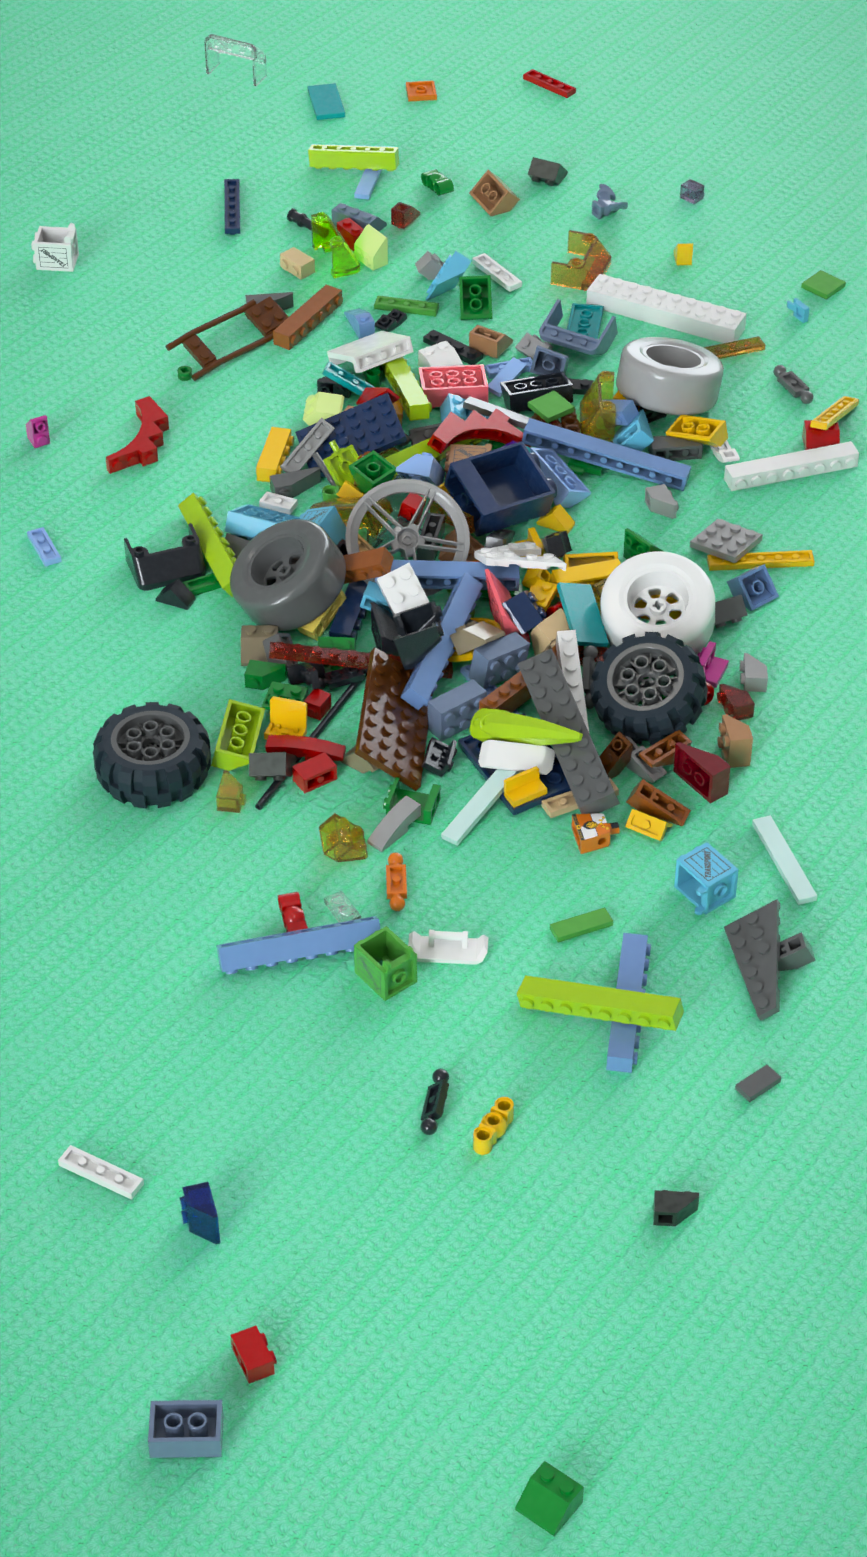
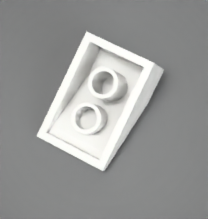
[418,341,464,367]

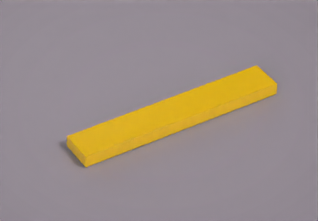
[810,396,859,430]
[707,550,815,571]

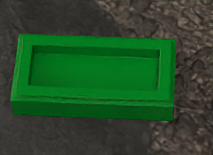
[182,573,222,596]

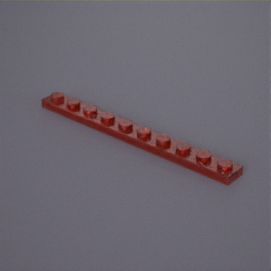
[269,642,453,679]

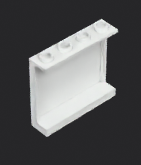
[327,331,414,373]

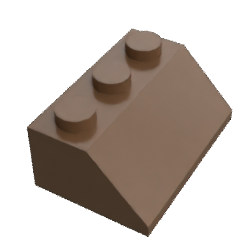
[469,170,520,216]

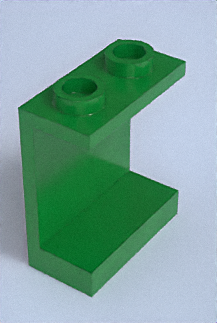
[383,777,441,825]

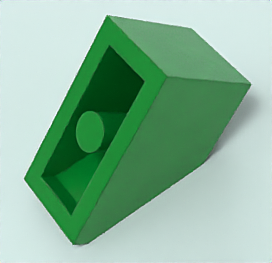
[244,660,286,690]

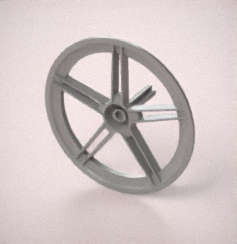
[345,479,470,596]

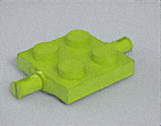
[323,440,359,489]

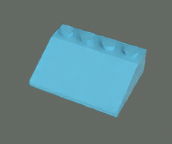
[225,504,301,541]

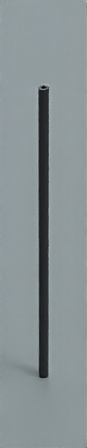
[255,661,369,810]

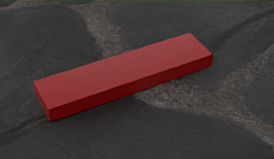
[523,69,576,98]

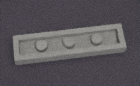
[280,418,335,473]

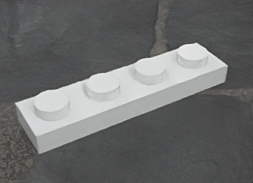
[472,253,522,292]
[58,1145,144,1200]

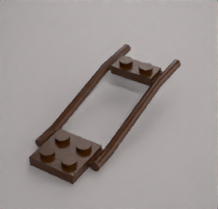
[166,296,289,381]

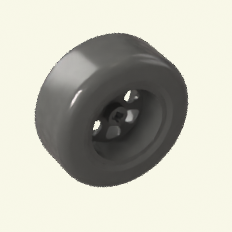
[230,519,346,632]

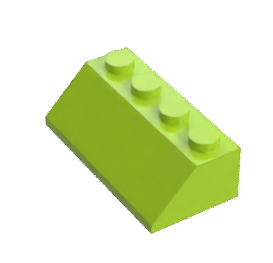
[211,699,265,771]

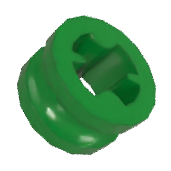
[177,366,192,381]

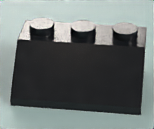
[371,602,402,663]

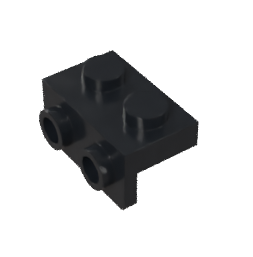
[422,737,457,777]

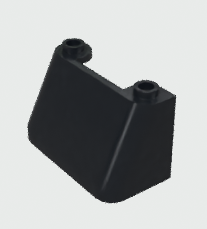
[393,601,444,671]

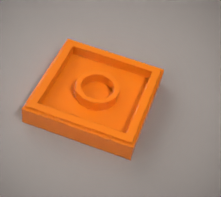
[406,81,437,102]

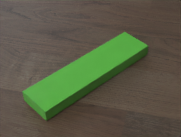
[374,295,439,317]

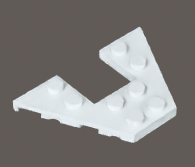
[474,541,567,571]

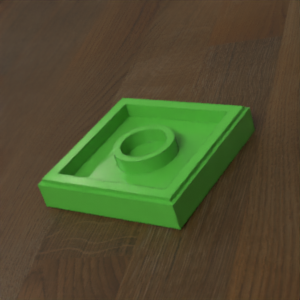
[801,270,846,300]
[528,391,575,423]

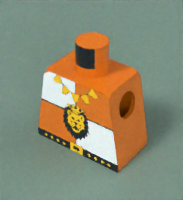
[572,813,620,854]

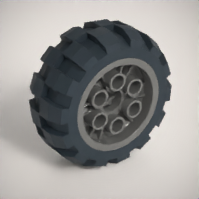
[590,632,708,745]
[93,702,211,809]

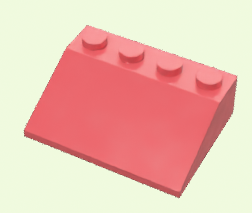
[418,364,488,408]
[485,569,530,643]

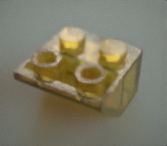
[319,813,368,862]

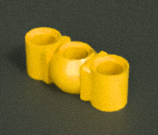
[473,1097,514,1155]

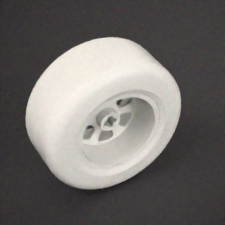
[600,551,715,654]

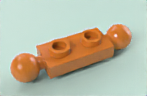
[386,852,407,911]

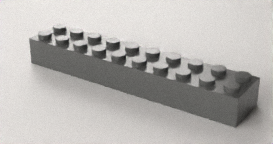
[518,648,620,814]

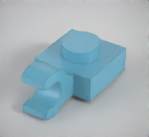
[787,298,809,323]

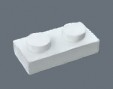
[259,492,298,515]

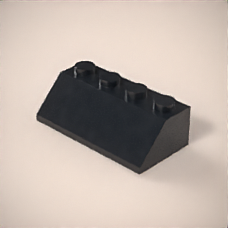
[500,372,573,413]

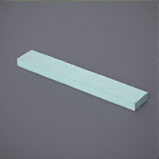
[441,769,520,846]
[752,815,817,905]

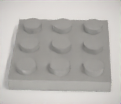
[690,519,763,563]

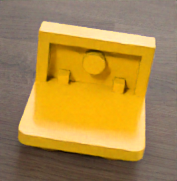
[529,579,557,612]
[264,696,307,740]

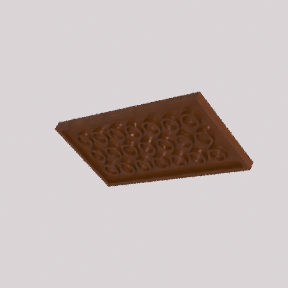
[355,647,433,791]

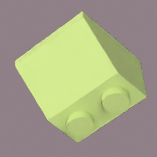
[354,224,388,271]
[303,392,344,426]

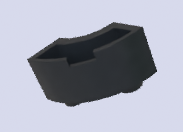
[541,530,572,559]

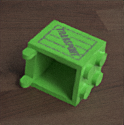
[354,926,417,1001]

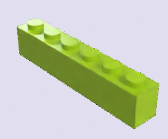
[308,144,399,171]

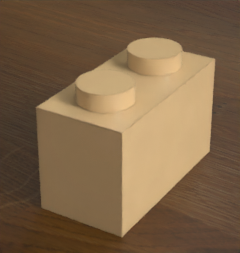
[280,247,315,280]

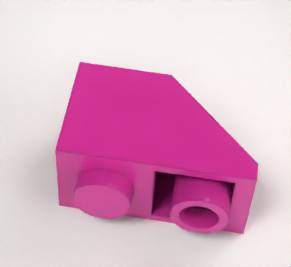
[26,415,50,448]

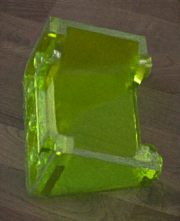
[311,212,360,279]

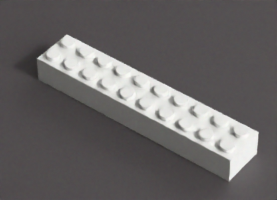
[586,274,747,346]

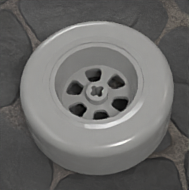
[616,337,724,415]

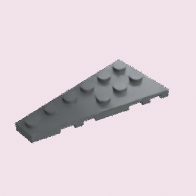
[724,899,780,1021]

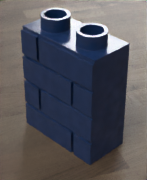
[444,441,557,537]

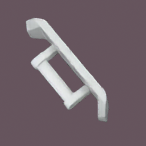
[478,740,555,775]
[408,929,488,964]

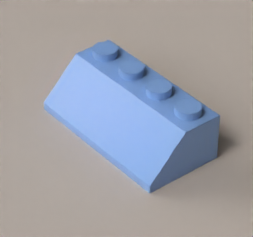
[530,448,591,508]
[396,452,445,486]

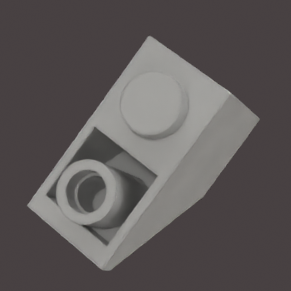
[415,251,445,280]
[645,484,679,519]
[740,653,768,692]

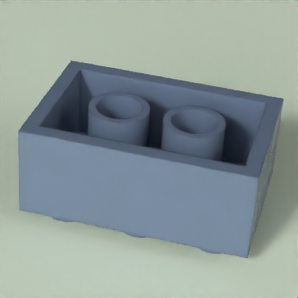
[469,632,530,689]
[428,679,487,741]
[148,1400,224,1458]

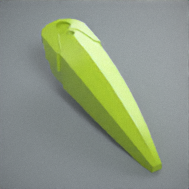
[470,708,583,746]

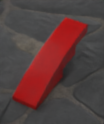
[265,735,346,761]

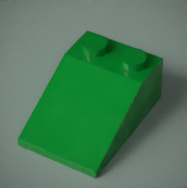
[459,275,492,320]

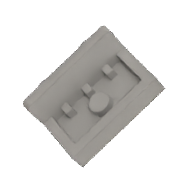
[515,333,552,360]

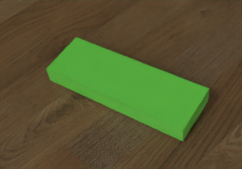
[550,907,613,943]

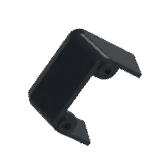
[124,523,206,591]

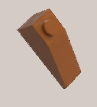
[638,730,692,768]
[626,779,691,826]

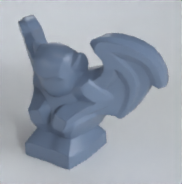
[592,184,628,219]

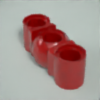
[278,892,308,932]

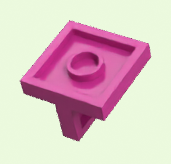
[697,641,729,688]

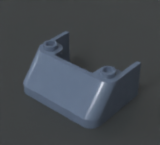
[539,299,618,355]

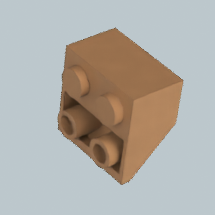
[469,325,513,358]
[717,714,753,768]

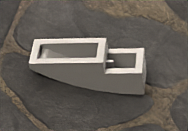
[626,736,667,783]
[367,796,421,852]

